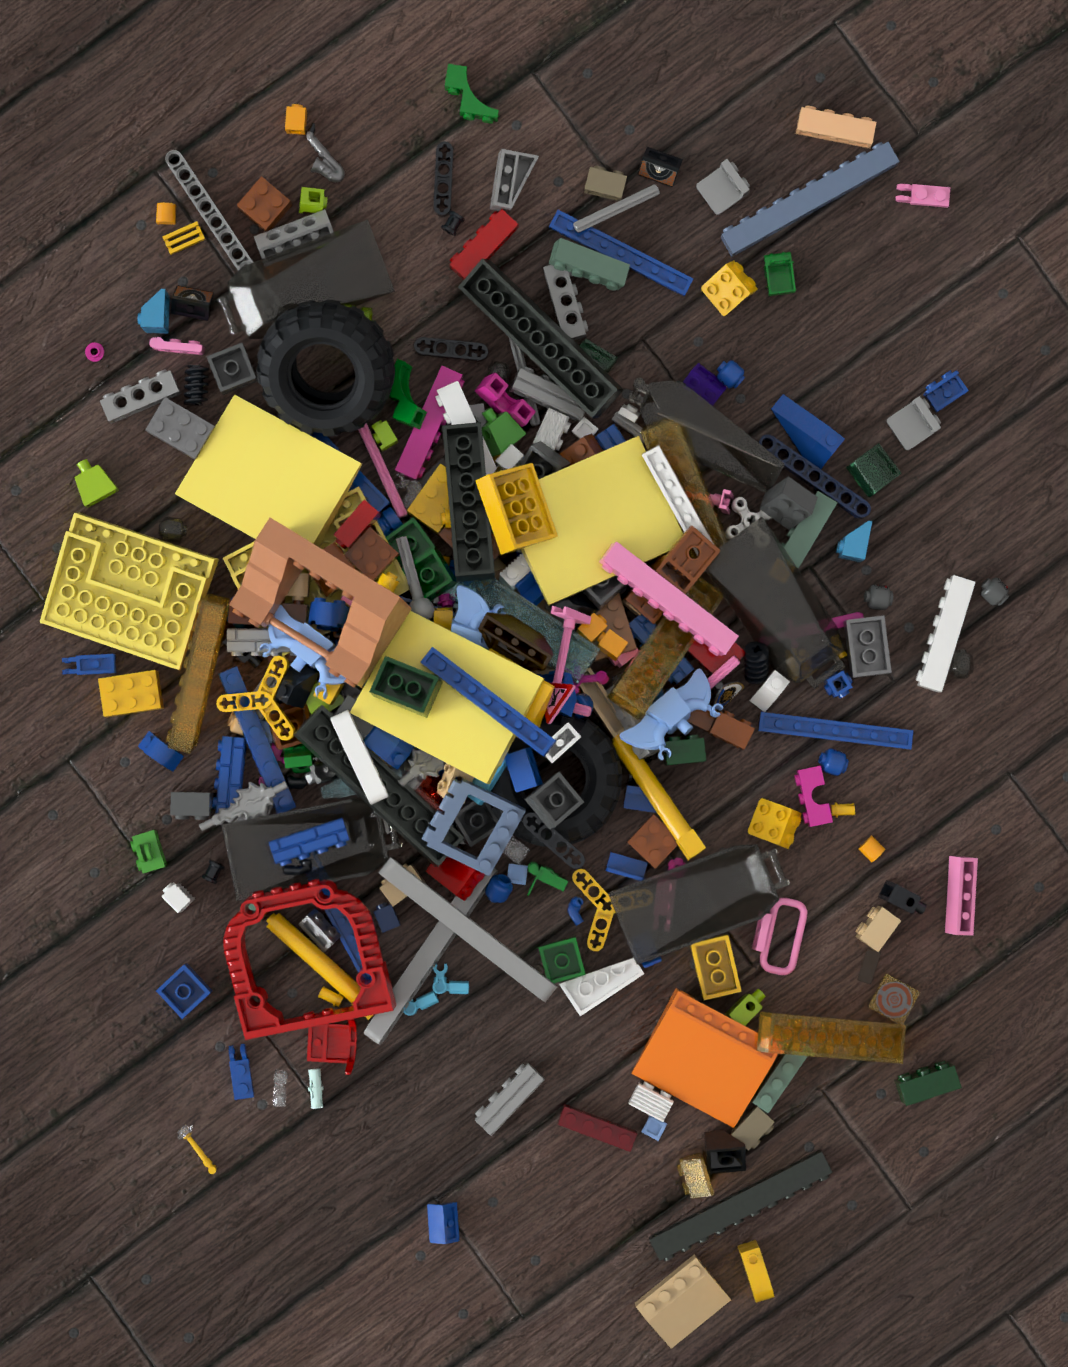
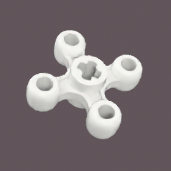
[725,497,772,548]

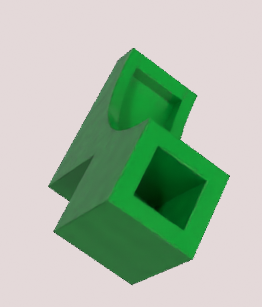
[445,64,499,123]
[389,359,427,430]

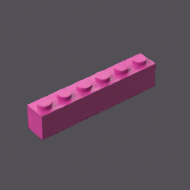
[395,366,465,481]

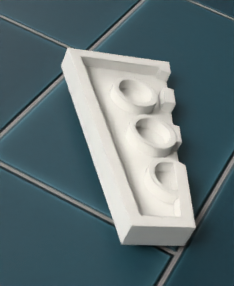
[559,957,644,1016]

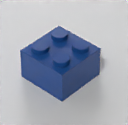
[156,963,213,1019]

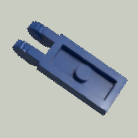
[62,654,116,675]
[228,1044,254,1100]

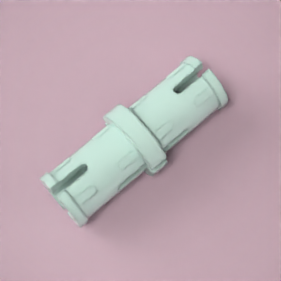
[308,1068,324,1109]

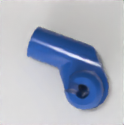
[567,897,584,926]

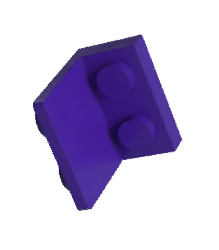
[672,363,727,420]

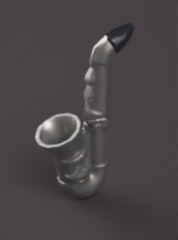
[306,123,345,182]

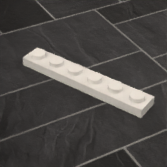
[642,445,714,556]

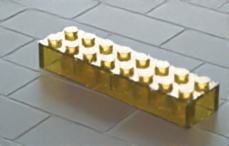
[640,415,734,572]
[607,577,725,720]
[166,594,231,754]
[757,1012,906,1064]

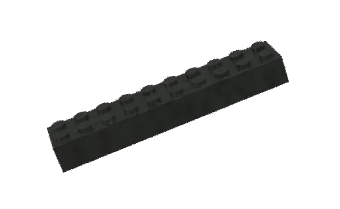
[458,258,624,418]
[293,705,464,867]

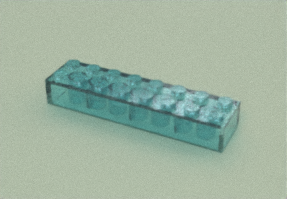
[449,578,600,685]

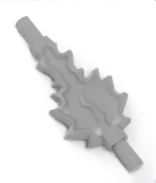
[398,748,446,787]
[199,781,288,831]

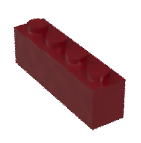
[558,1104,637,1152]

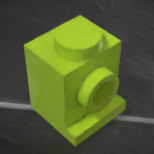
[299,187,327,214]
[372,420,398,452]

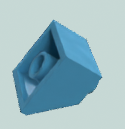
[138,289,170,334]
[836,521,872,562]

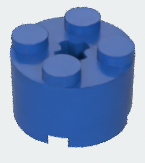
[308,597,349,632]

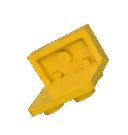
[701,260,758,316]
[748,798,802,849]

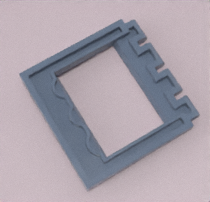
[422,778,526,876]

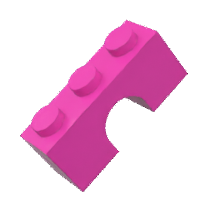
[475,372,536,427]
[794,766,833,827]

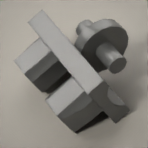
[305,763,338,785]

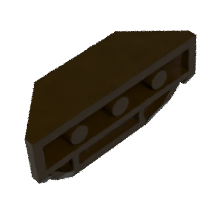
[478,612,554,671]

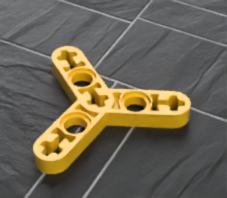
[216,656,295,740]
[572,869,653,951]

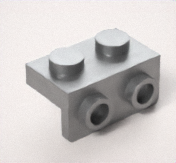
[298,908,341,952]

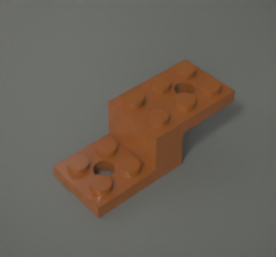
[624,525,721,624]

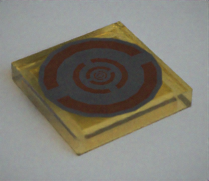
[868,973,920,1026]

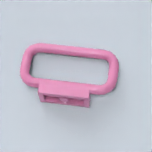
[752,898,807,975]

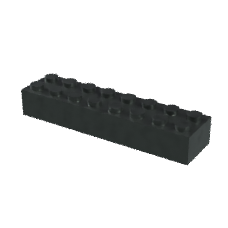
[442,422,495,582]

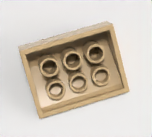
[635,1254,731,1349]

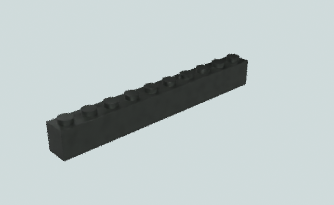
[649,1149,832,1261]

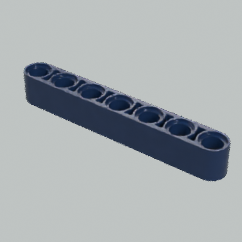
[758,435,871,519]

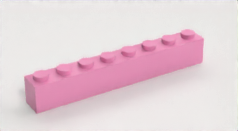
[599,541,739,656]

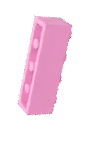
[945,856,978,935]

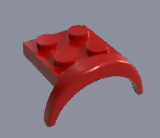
[307,1019,357,1075]

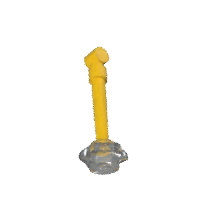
[177,1124,217,1174]

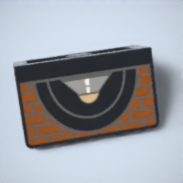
[638,147,683,187]
[171,285,214,321]

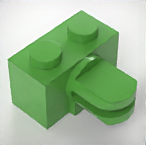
[130,830,167,873]

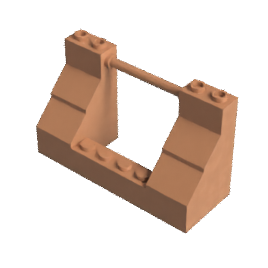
[229,518,412,688]

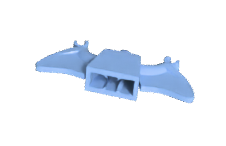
[451,585,506,650]
[260,605,346,699]
[619,668,723,760]

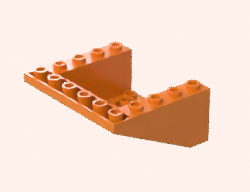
[631,988,782,1128]

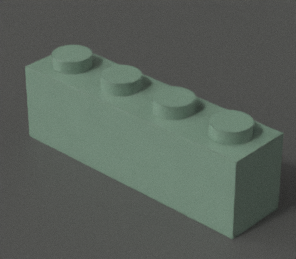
[549,238,630,291]
[777,491,838,570]
[751,1037,812,1113]

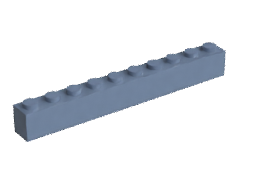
[721,142,900,257]

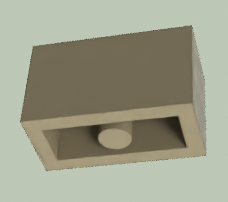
[584,166,627,201]
[730,1105,775,1151]

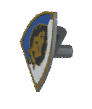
[713,681,745,712]

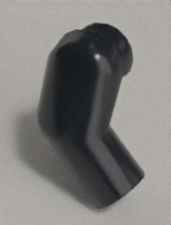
[285,771,309,789]
[284,859,313,876]

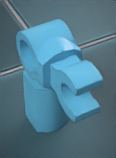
[432,964,469,994]
[403,990,439,1016]

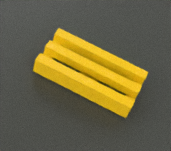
[163,221,206,255]

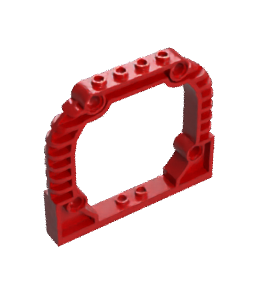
[223,879,396,1040]

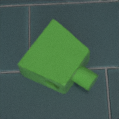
[482,407,526,457]

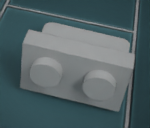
[696,159,750,215]
[886,396,941,450]

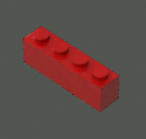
[450,209,519,280]

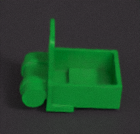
[764,252,796,296]
[284,744,313,773]
[527,862,568,896]

